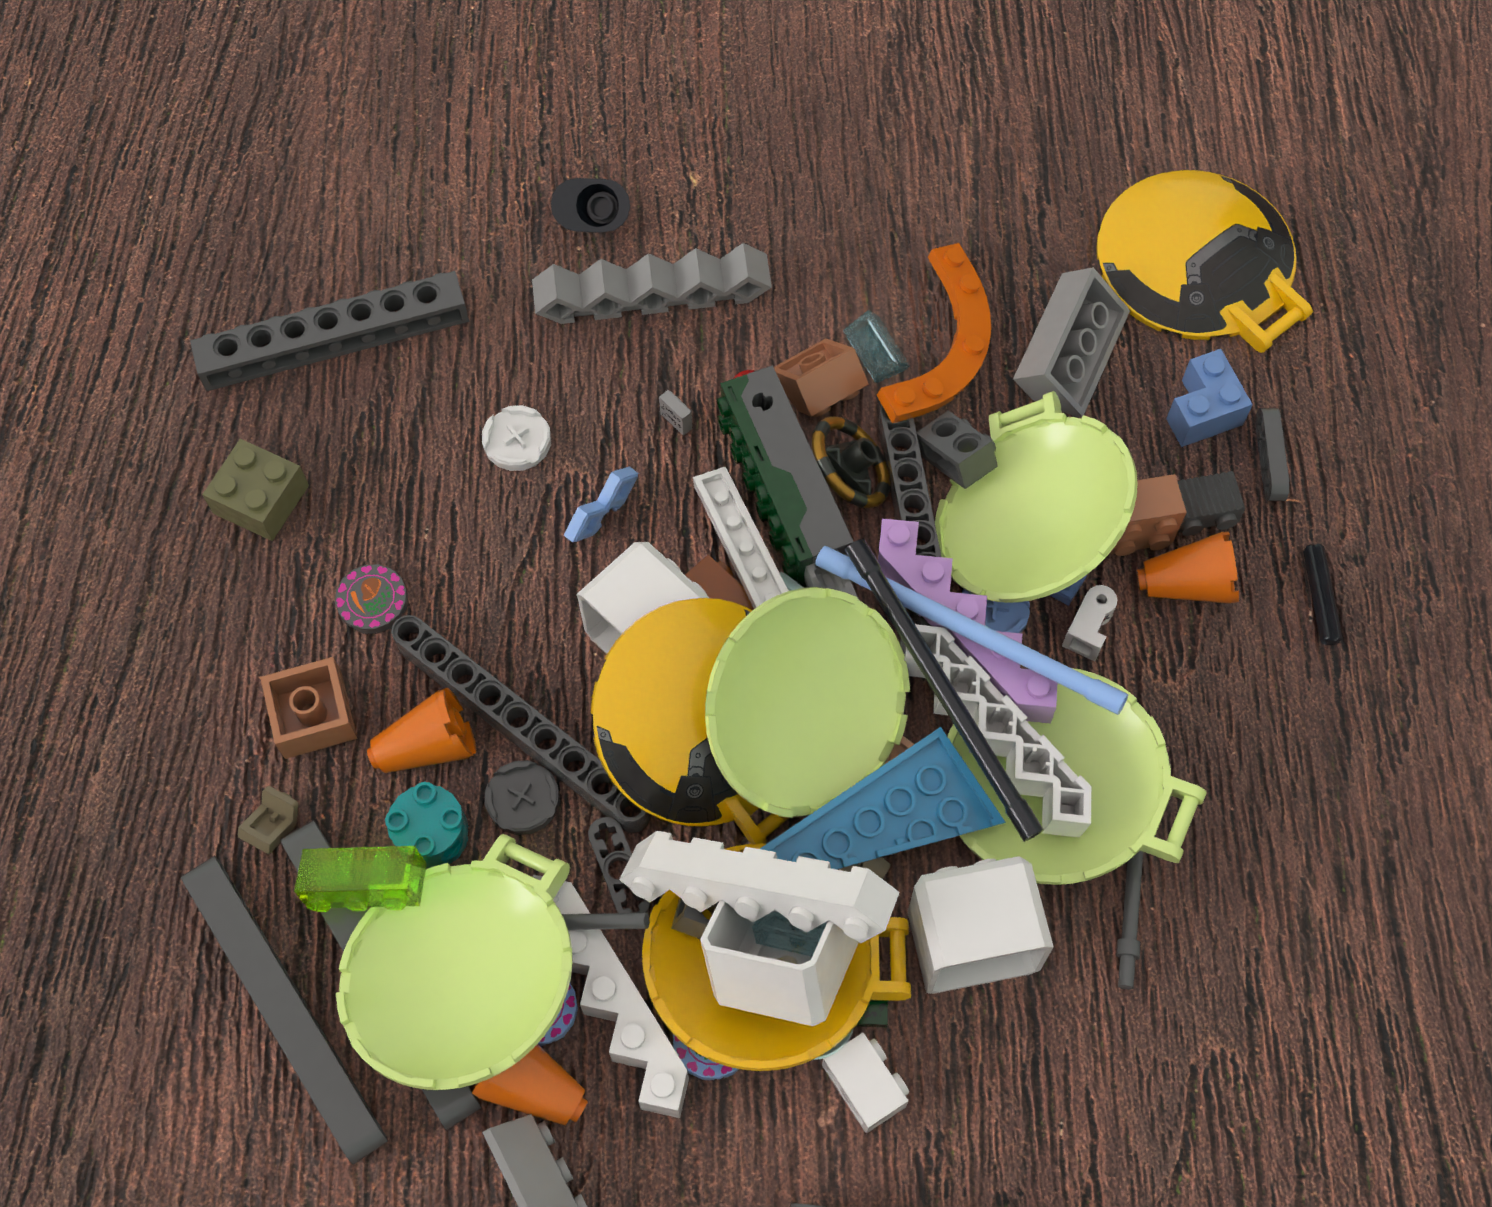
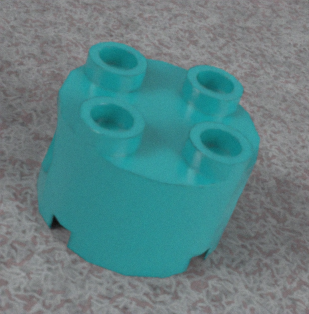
[385,782,469,870]

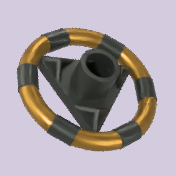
[812,416,890,508]

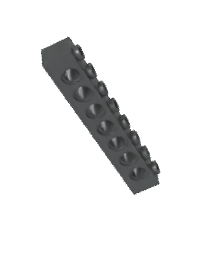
[190,271,470,391]

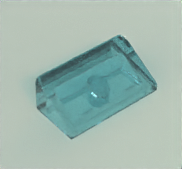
[843,310,910,383]
[752,911,827,956]

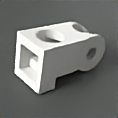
[1062,585,1118,661]

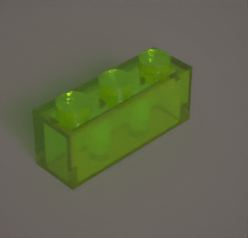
[294,846,427,912]

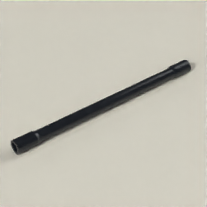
[845,539,1044,842]

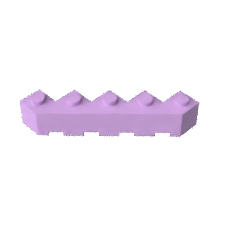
[878,518,1058,724]

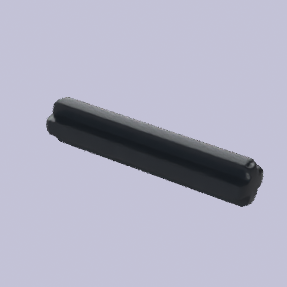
[1303,544,1343,645]

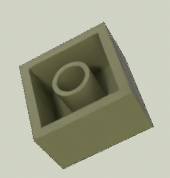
[202,439,309,541]

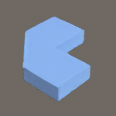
[564,466,639,542]

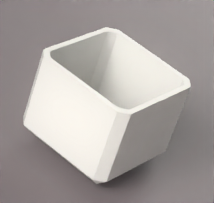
[577,542,709,654]
[907,856,1053,994]
[700,900,859,1026]

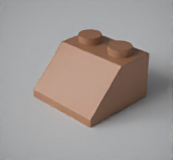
[774,339,869,417]

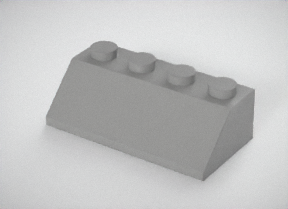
[1013,267,1130,417]
[482,1114,588,1207]

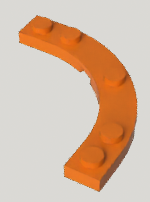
[877,243,991,424]

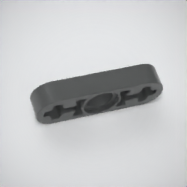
[1255,408,1289,501]
[588,817,651,914]

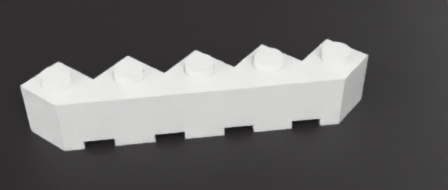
[900,624,1092,838]
[619,831,900,943]
[533,875,689,1118]

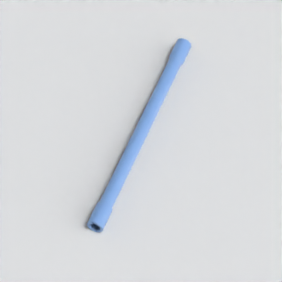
[815,546,1129,715]

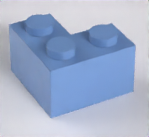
[1166,349,1253,447]

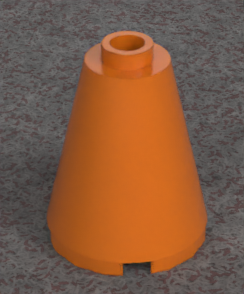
[1137,531,1239,604]
[367,688,476,773]
[472,1044,588,1126]

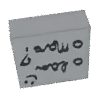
[659,390,692,436]

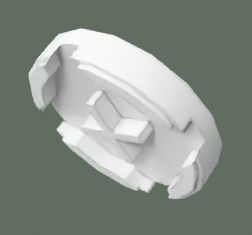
[482,405,551,471]

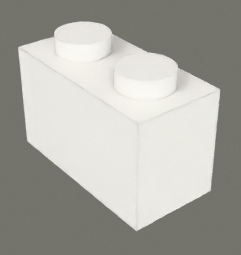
[822,1033,909,1134]

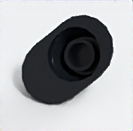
[551,178,631,233]

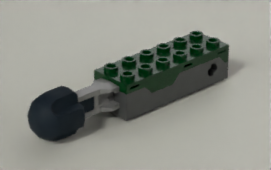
[716,365,859,600]

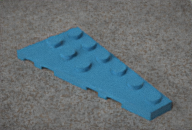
[760,727,1006,870]

